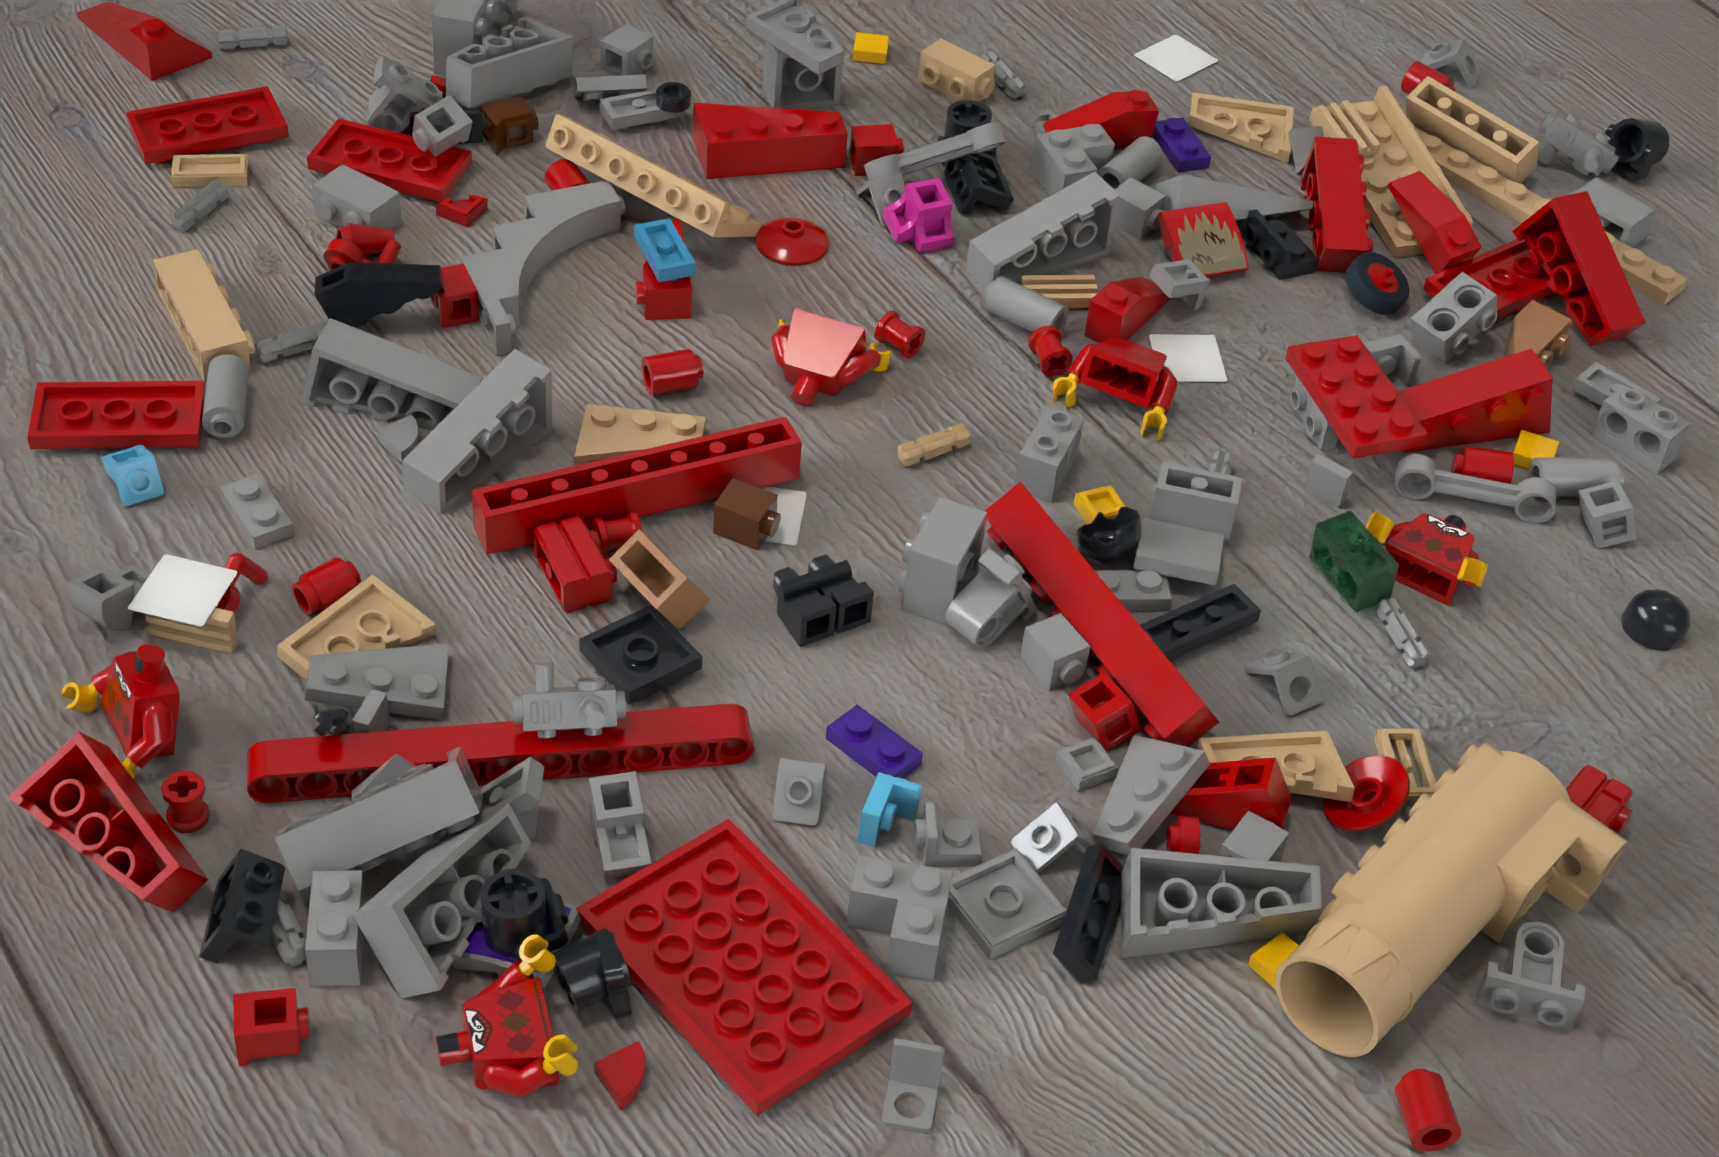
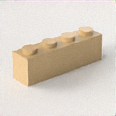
[1406,76,1539,184]
[153,249,255,383]

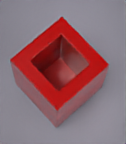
[849,124,904,176]

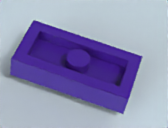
[1152,118,1211,173]
[825,704,923,779]

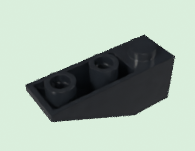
[314,262,443,328]

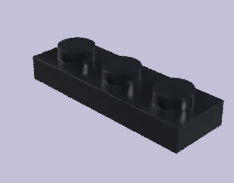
[1140,584,1261,661]
[1053,843,1123,984]

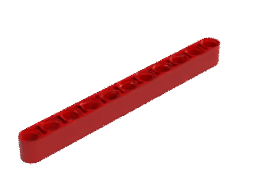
[247,704,755,803]

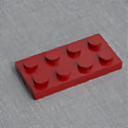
[126,86,289,164]
[307,118,472,202]
[1423,239,1554,320]
[1285,335,1428,459]
[27,381,206,449]

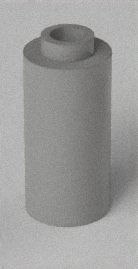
[1097,136,1163,189]
[982,276,1069,333]
[202,354,249,438]
[1528,457,1624,497]

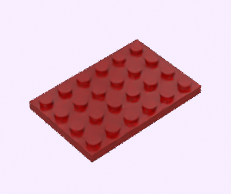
[576,819,913,1116]

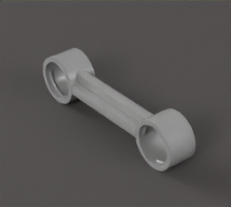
[864,121,1006,180]
[1395,454,1556,523]

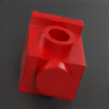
[430,263,479,329]
[1068,672,1141,752]
[233,988,310,1066]

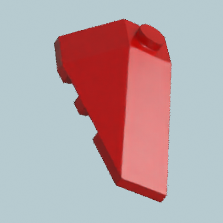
[77,2,212,81]

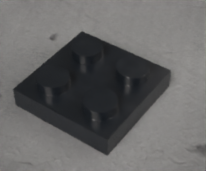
[579,605,703,704]

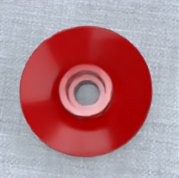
[756,218,829,266]
[1323,755,1410,832]

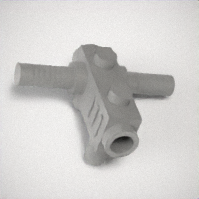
[1537,111,1619,175]
[513,662,626,738]

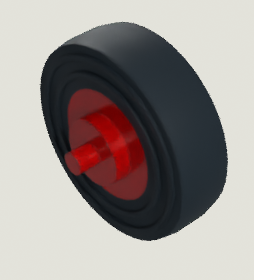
[1346,252,1410,315]

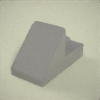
[480,757,544,840]

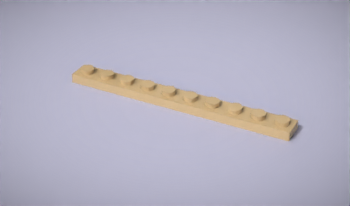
[1412,123,1688,305]

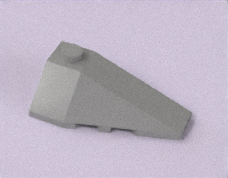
[1154,174,1314,222]

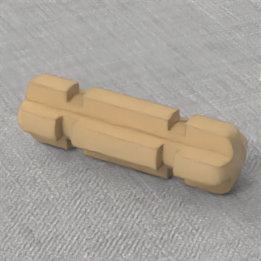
[897,423,971,467]

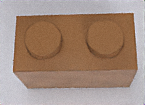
[609,529,710,630]

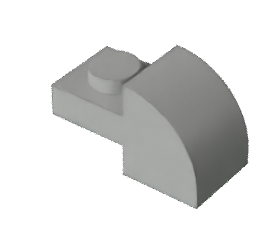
[68,564,150,631]
[588,771,652,879]

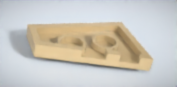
[1188,92,1294,163]
[574,404,706,466]
[276,574,436,681]
[1197,730,1354,802]

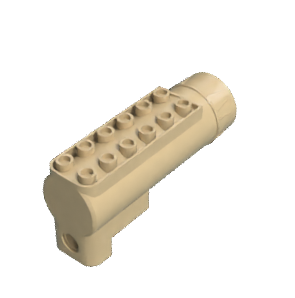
[1275,742,1628,1057]

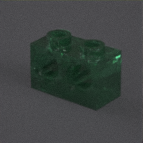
[1309,510,1399,612]

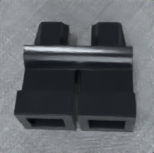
[773,554,874,647]

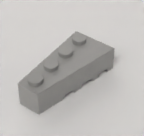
[446,16,573,110]
[966,172,1120,289]
[300,318,482,430]
[402,349,552,514]
[274,746,483,891]
[352,803,531,999]
[1121,848,1322,959]

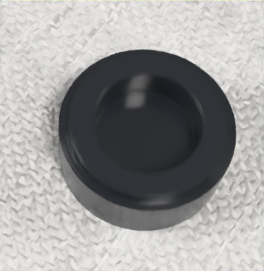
[656,82,691,113]

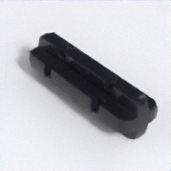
[313,708,350,736]

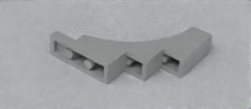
[460,180,625,356]

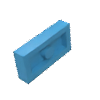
[634,218,696,282]

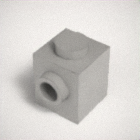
[600,24,654,76]

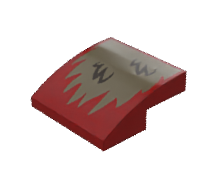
[1158,202,1249,277]

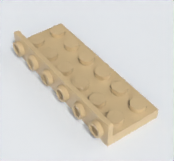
[1309,85,1473,258]
[545,114,761,237]

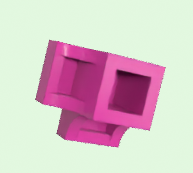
[882,178,955,254]

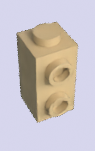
[918,38,995,102]

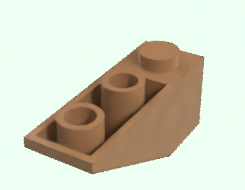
[1505,300,1572,369]

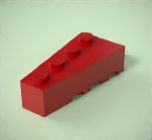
[692,103,848,179]
[1299,136,1373,273]
[1512,191,1646,346]
[1398,348,1553,453]
[7,731,209,913]

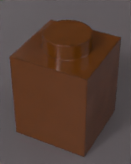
[713,478,781,550]

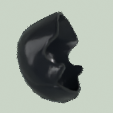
[1077,507,1141,561]
[1621,589,1690,651]

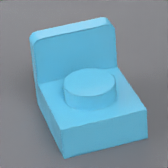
[101,445,164,506]
[857,772,922,847]

